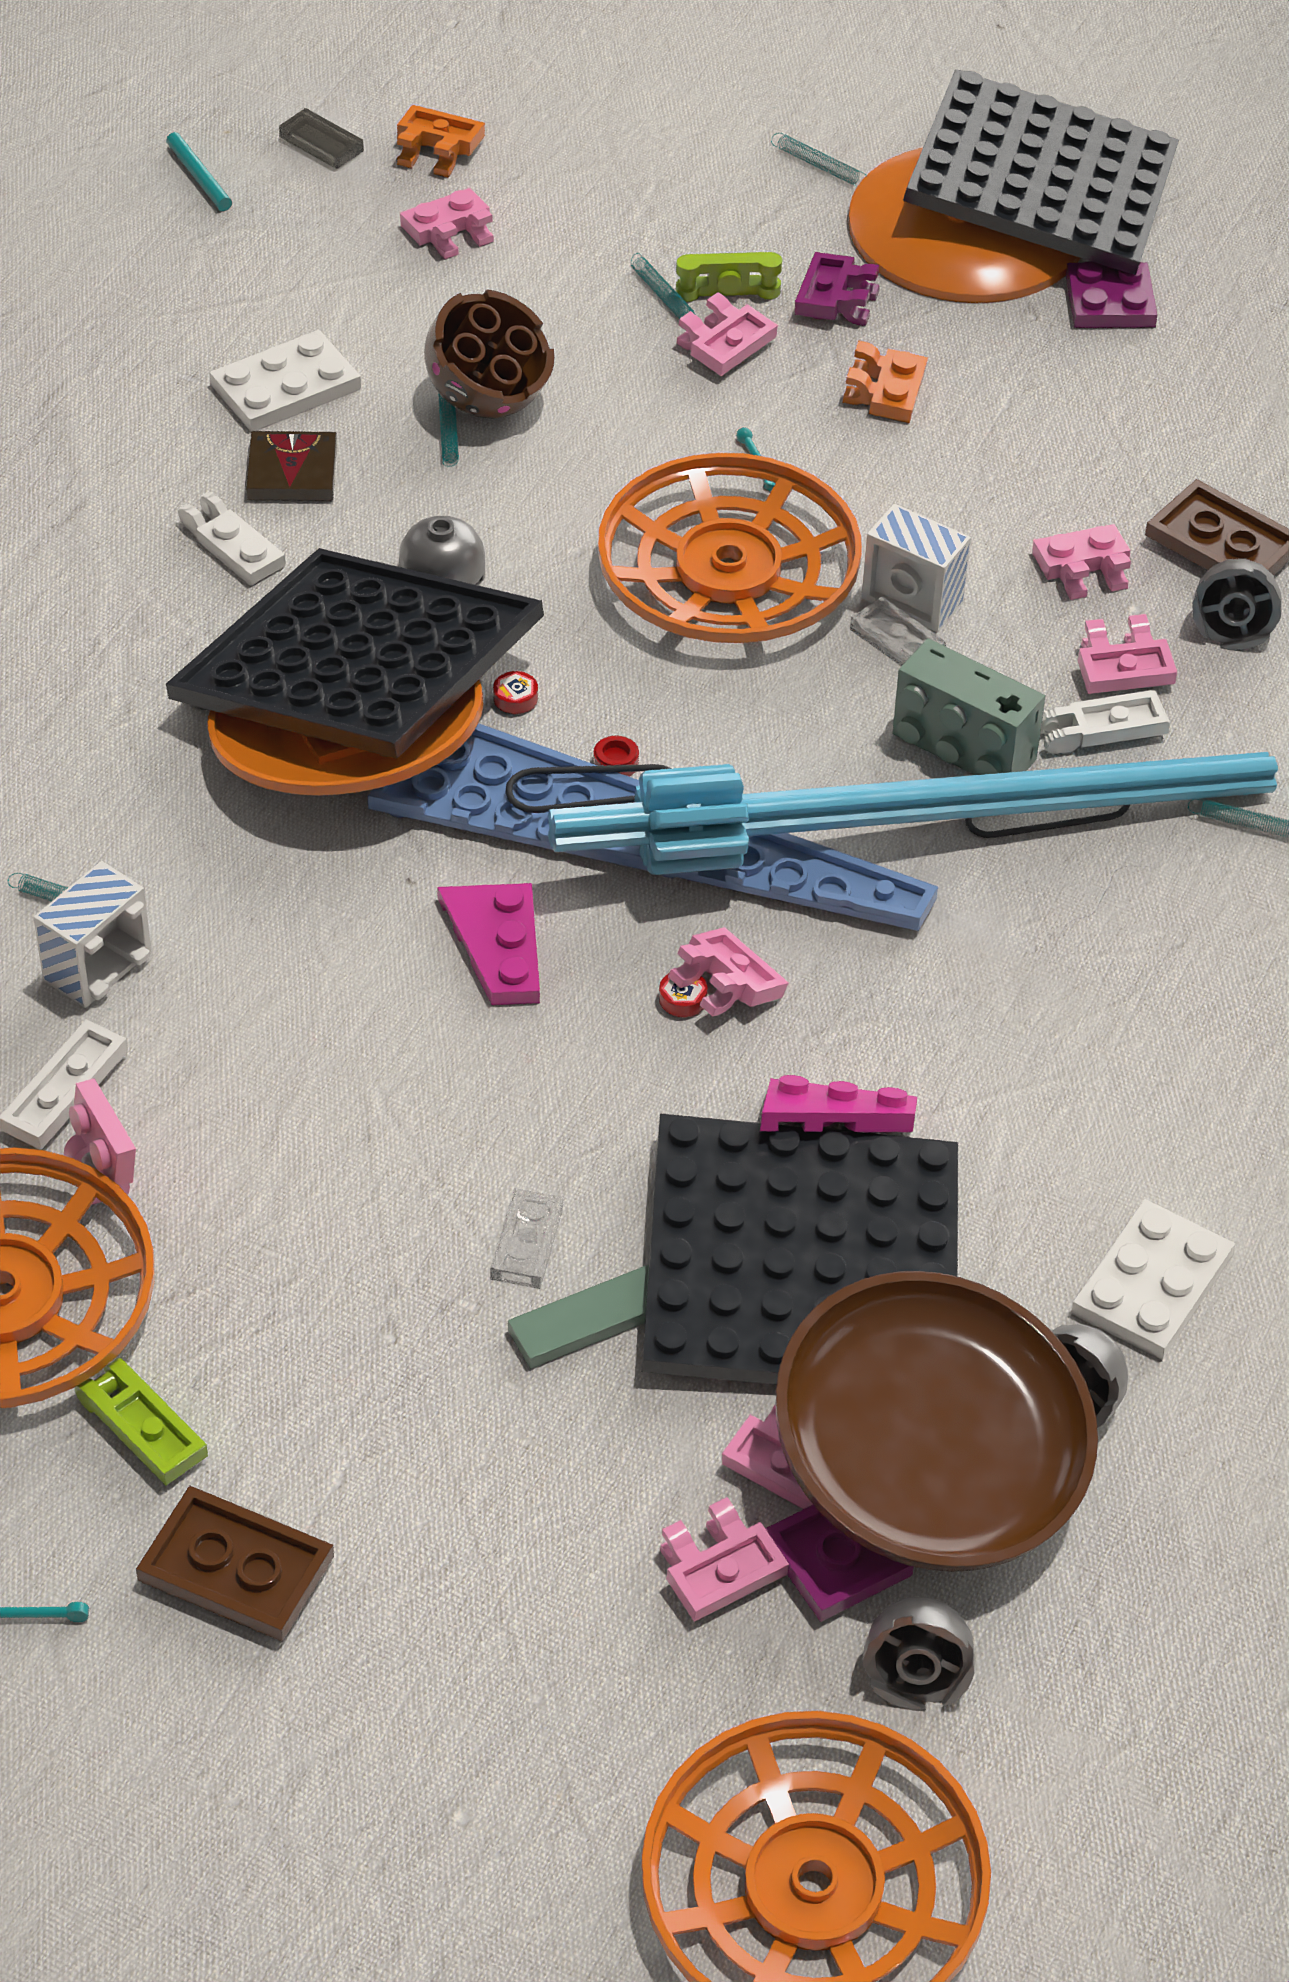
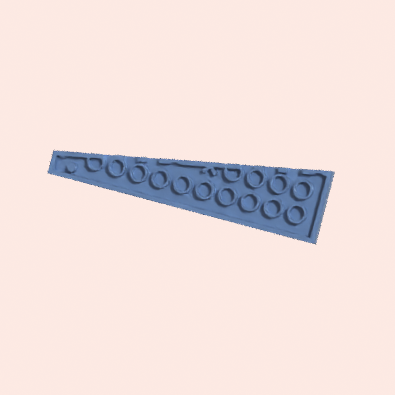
[368,723,938,931]

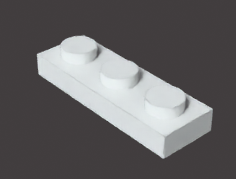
[0,1019,128,1150]

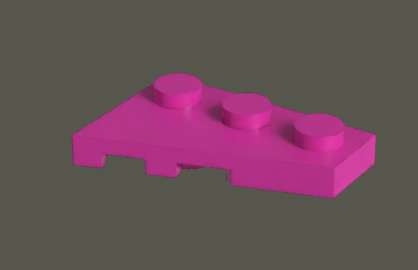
[437,883,540,1005]
[760,1075,918,1132]

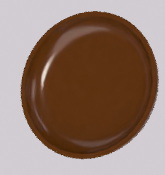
[775,1271,1098,1572]

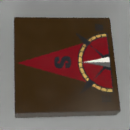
[246,431,337,501]

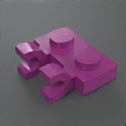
[795,252,880,326]

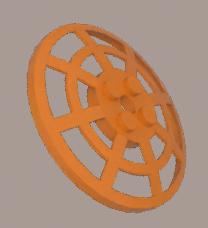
[598,453,862,643]
[0,1148,155,1408]
[641,1711,991,1982]

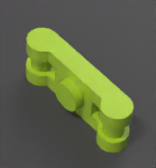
[675,252,783,302]

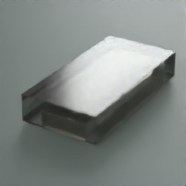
[279,108,364,169]

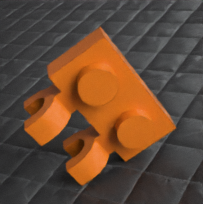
[397,105,485,178]
[842,340,928,423]

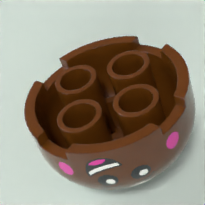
[424,289,555,418]

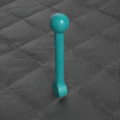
[736,427,776,491]
[0,1601,89,1623]

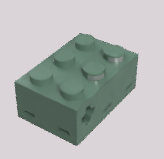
[892,638,1046,775]

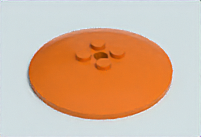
[848,148,1081,303]
[208,679,483,795]

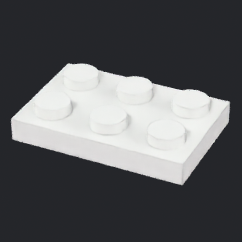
[209,330,361,432]
[1071,1199,1235,1360]

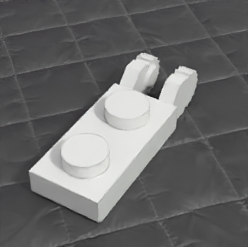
[178,491,286,586]
[1040,690,1170,755]

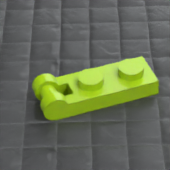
[74,1357,208,1486]

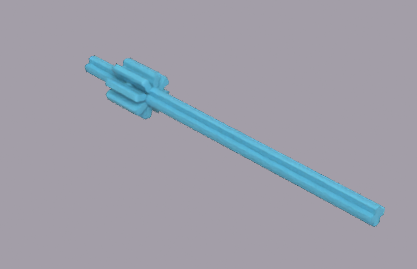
[548,752,1278,875]

